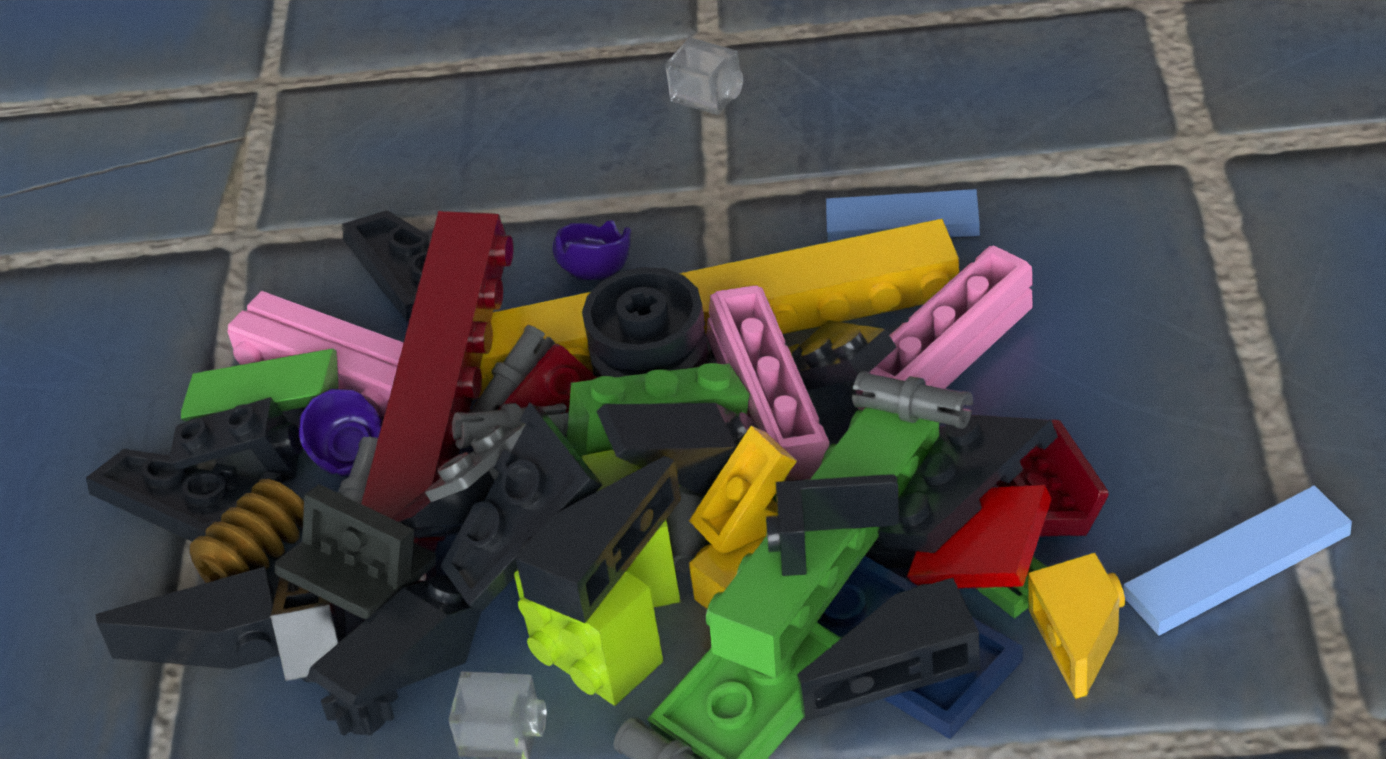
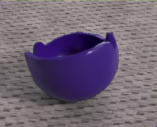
[552,220,631,280]
[299,389,383,477]

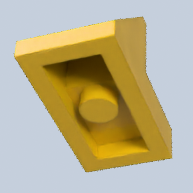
[689,426,797,554]

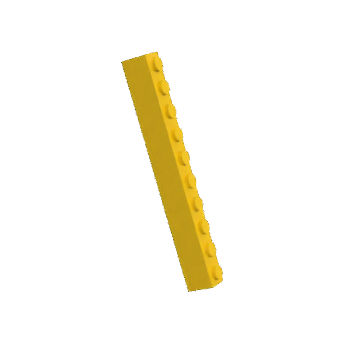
[472,219,959,400]

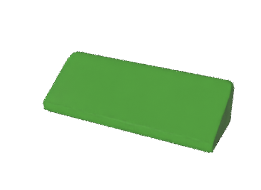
[181,349,339,421]

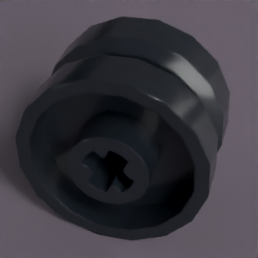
[582,267,710,378]

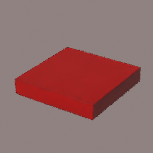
[907,485,1052,588]

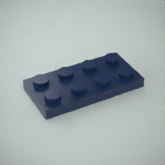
[817,556,1023,739]

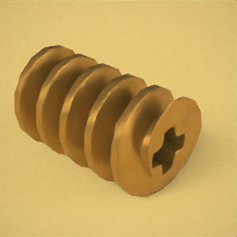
[189,479,304,583]

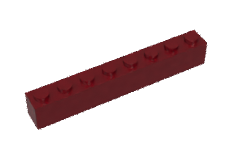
[361,211,514,585]

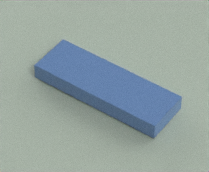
[826,189,980,242]

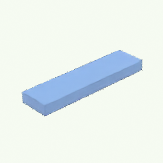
[1123,486,1352,636]

